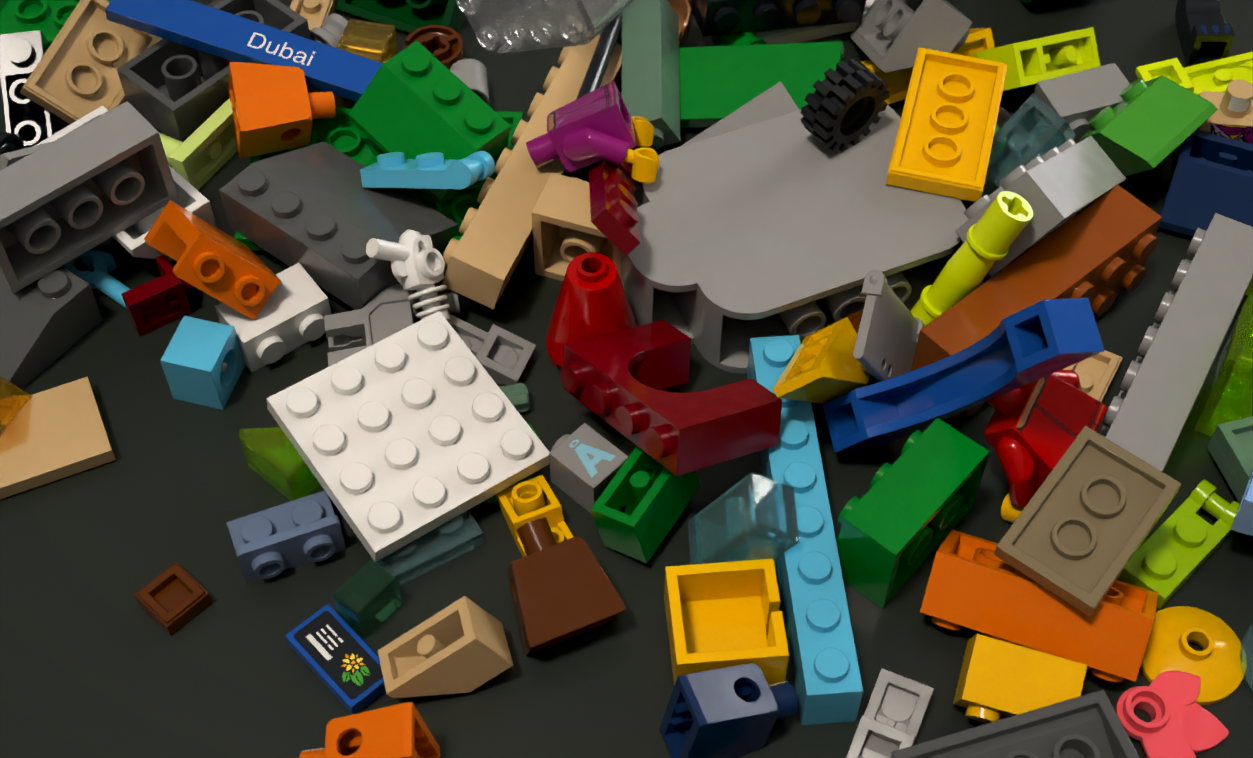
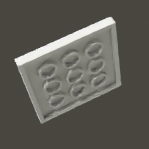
[266,311,550,562]

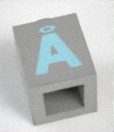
[549,423,628,514]

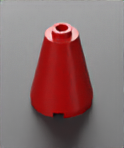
[546,252,638,369]

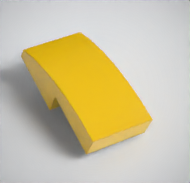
[496,474,574,557]

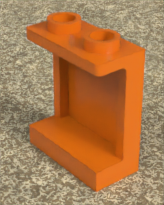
[144,200,281,319]

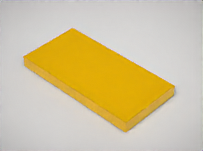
[886,47,1008,202]

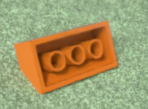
[920,529,1159,682]

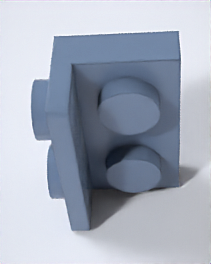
[226,490,346,583]

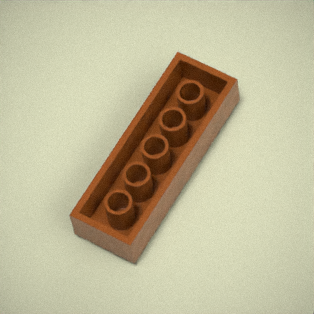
[911,185,1162,425]

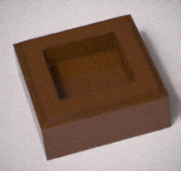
[134,562,212,636]

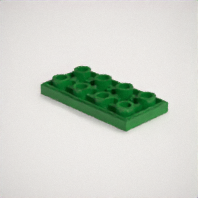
[679,41,845,128]

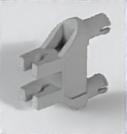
[324,284,460,367]

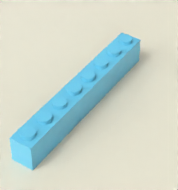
[747,335,863,725]

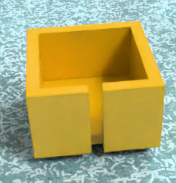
[664,558,789,686]

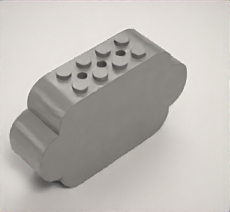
[621,105,974,374]

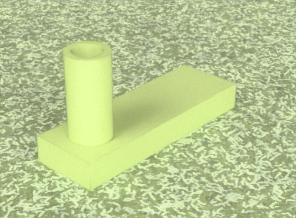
[159,98,238,190]

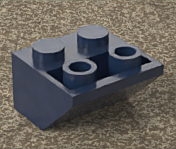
[1159,130,1253,236]

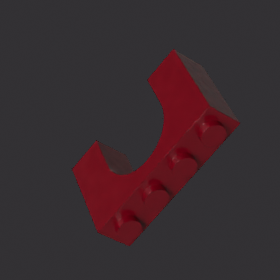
[561,320,783,476]

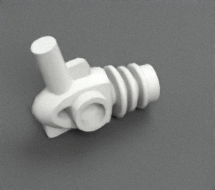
[366,229,450,320]

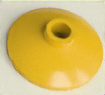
[1140,606,1246,705]

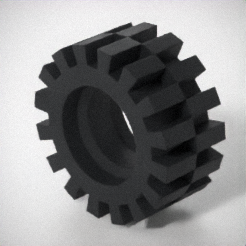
[801,59,890,151]

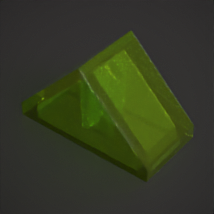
[239,427,320,501]

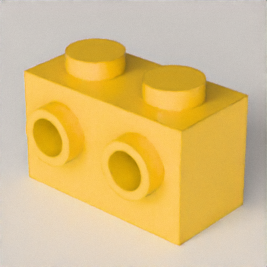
[953,634,1087,724]

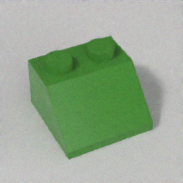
[1080,76,1218,176]

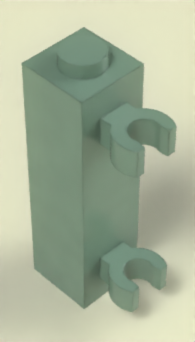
[599,0,681,150]

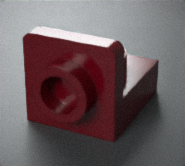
[122,254,193,336]

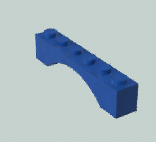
[822,298,1104,453]

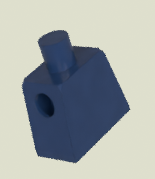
[659,663,798,758]

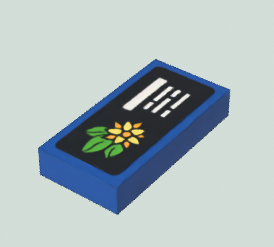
[285,604,386,715]

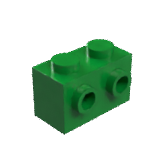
[590,446,700,563]

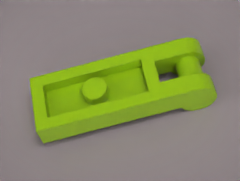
[1118,479,1239,609]

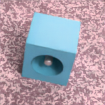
[160,315,245,410]

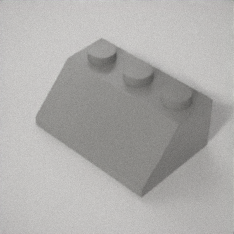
[849,0,973,73]

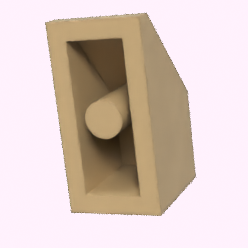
[377,596,513,698]

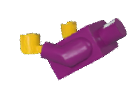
[526,81,659,183]

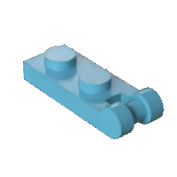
[360,151,495,189]

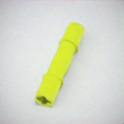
[910,191,1033,346]

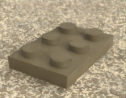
[994,426,1182,617]

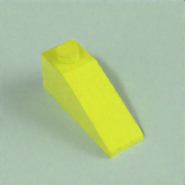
[973,27,1101,91]

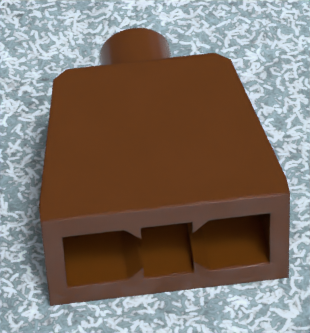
[507,518,627,656]

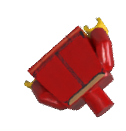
[984,369,1108,523]

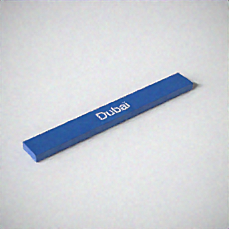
[105,0,383,102]

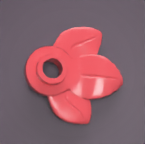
[1115,671,1229,758]

